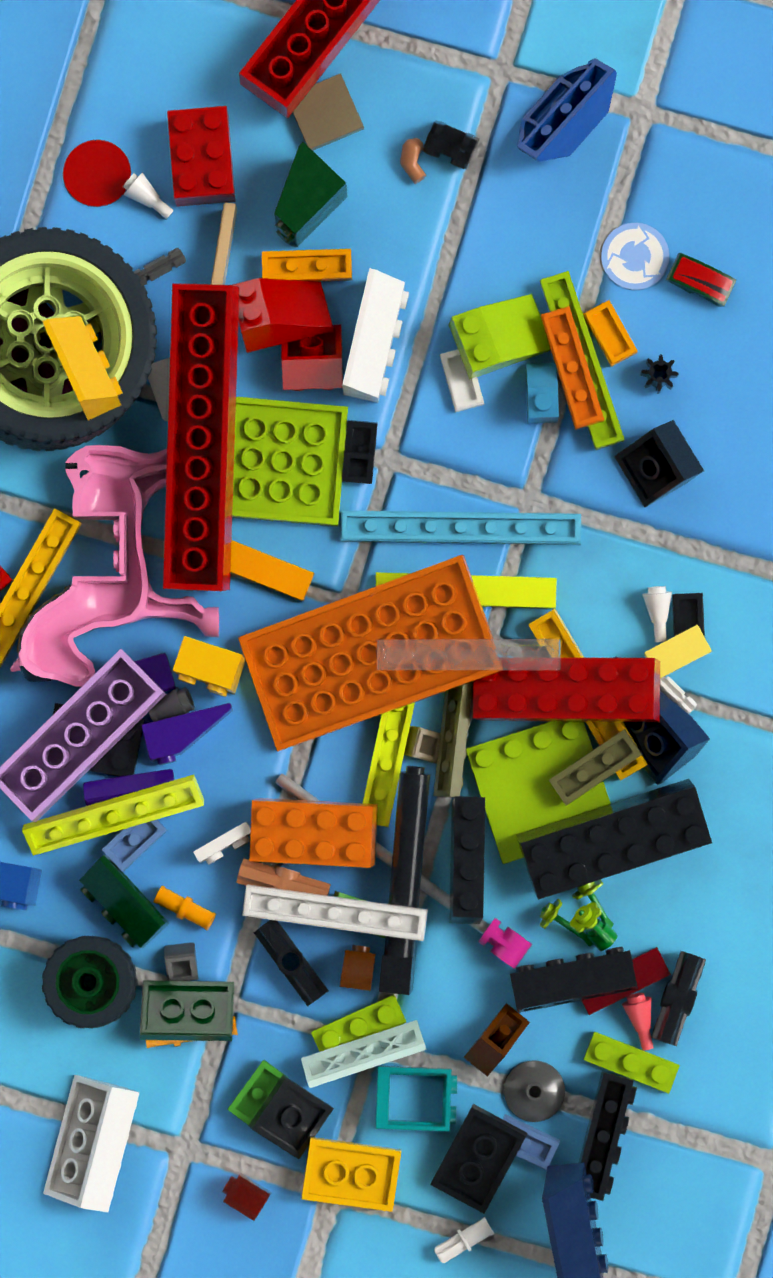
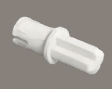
[434,1217,494,1263]

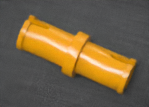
[153,886,216,931]

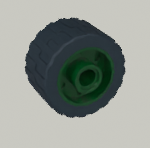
[42,936,138,1028]

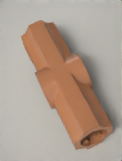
[236,858,331,896]

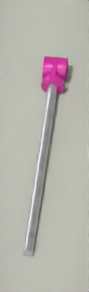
[275,773,533,969]

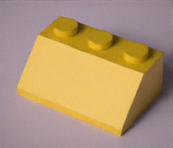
[42,316,123,420]

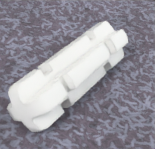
[660,676,697,714]

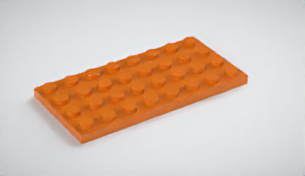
[238,555,504,751]

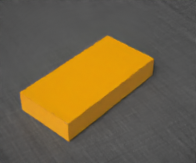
[583,300,638,367]

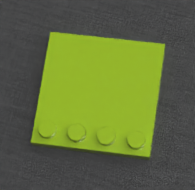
[232,397,348,527]
[467,721,611,864]

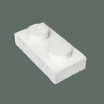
[193,822,251,865]

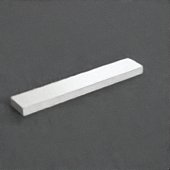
[242,884,428,941]

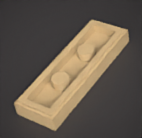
[211,202,237,285]

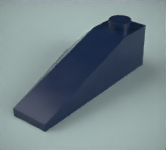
[613,656,710,785]

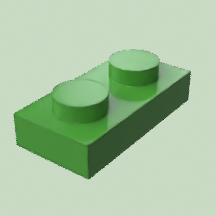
[227,1060,289,1125]

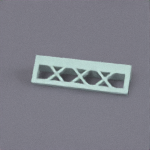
[301,1020,427,1088]

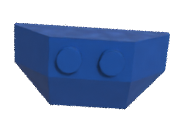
[517,58,617,162]

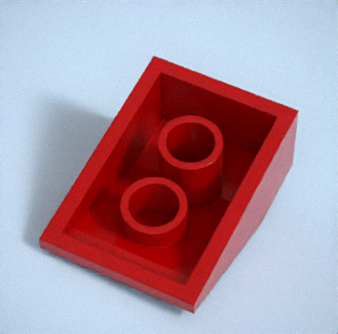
[233,278,334,353]

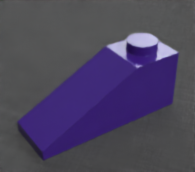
[142,703,233,765]

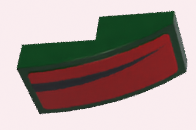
[666,253,736,307]

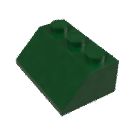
[79,855,170,948]

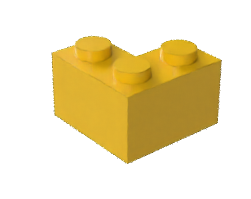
[173,636,246,697]

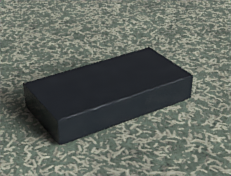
[672,593,705,637]

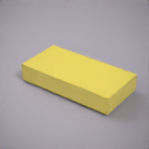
[644,625,712,679]

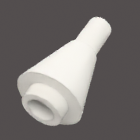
[123,172,174,220]
[642,586,672,642]

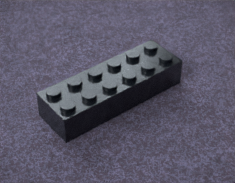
[516,779,712,900]

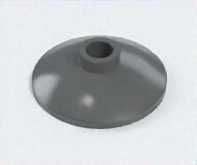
[504,1060,565,1122]

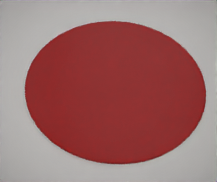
[63,140,131,207]

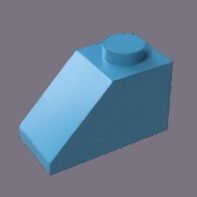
[526,363,559,424]

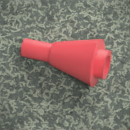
[622,993,654,1051]

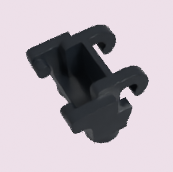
[423,120,480,169]

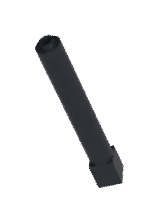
[379,766,430,995]

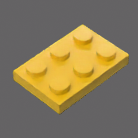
[301,1137,402,1212]

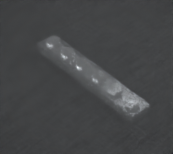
[377,639,561,670]

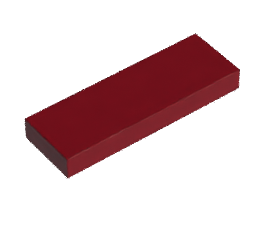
[582,947,671,1015]

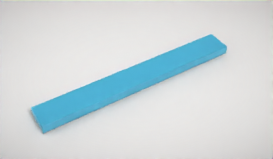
[341,510,581,545]

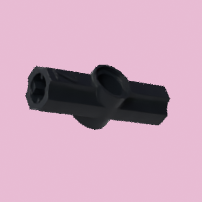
[253,920,329,1007]
[651,951,706,1046]

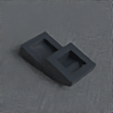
[342,420,378,484]

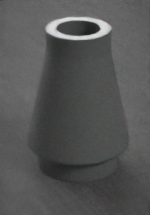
[149,687,195,722]

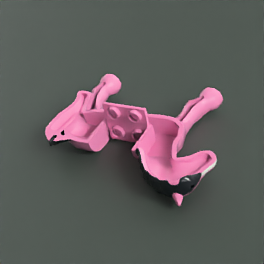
[10,445,219,687]

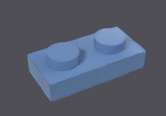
[102,820,167,872]
[503,1114,560,1170]

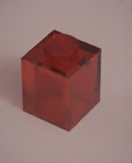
[222,1173,272,1221]

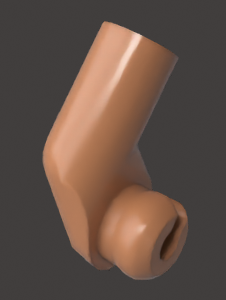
[400,138,427,184]

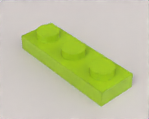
[311,995,406,1052]
[583,1031,680,1094]

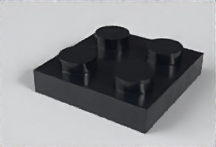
[248,1075,334,1159]

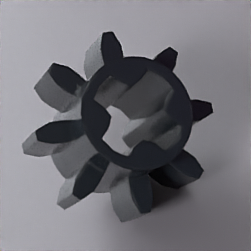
[640,354,679,394]

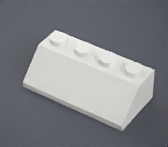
[342,268,409,403]
[43,1074,140,1212]

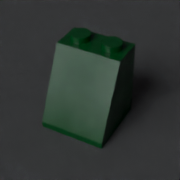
[274,142,347,247]

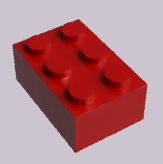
[167,106,236,207]

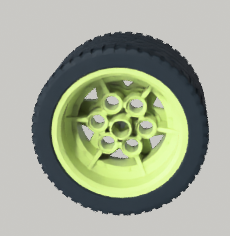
[0,227,157,451]

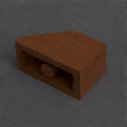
[340,945,376,991]
[464,1003,530,1077]

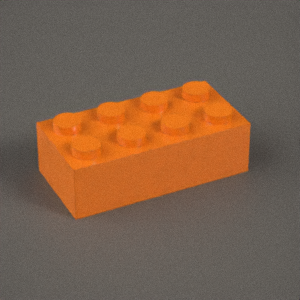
[249,798,378,868]

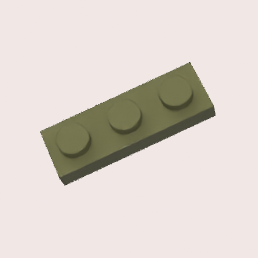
[549,729,642,806]

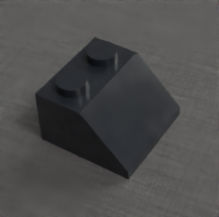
[614,420,704,507]

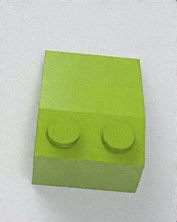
[448,294,551,380]

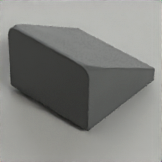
[164,943,198,981]

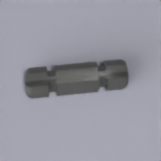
[134,248,186,286]

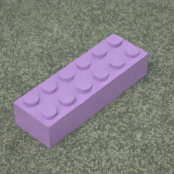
[0,649,166,822]

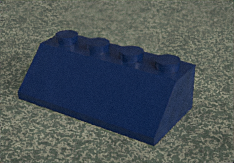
[542,1163,609,1278]

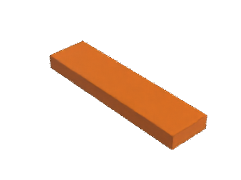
[540,306,604,430]

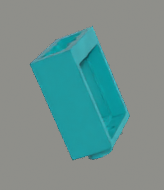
[376,1066,457,1131]

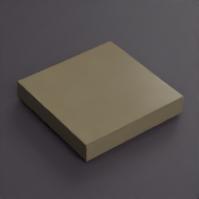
[293,73,364,151]

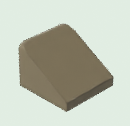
[404,726,441,764]

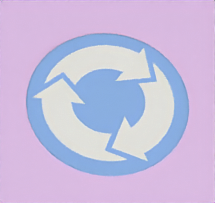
[601,223,669,290]

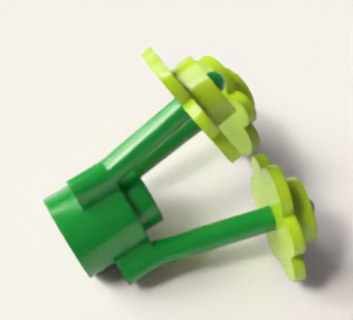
[540,879,617,951]

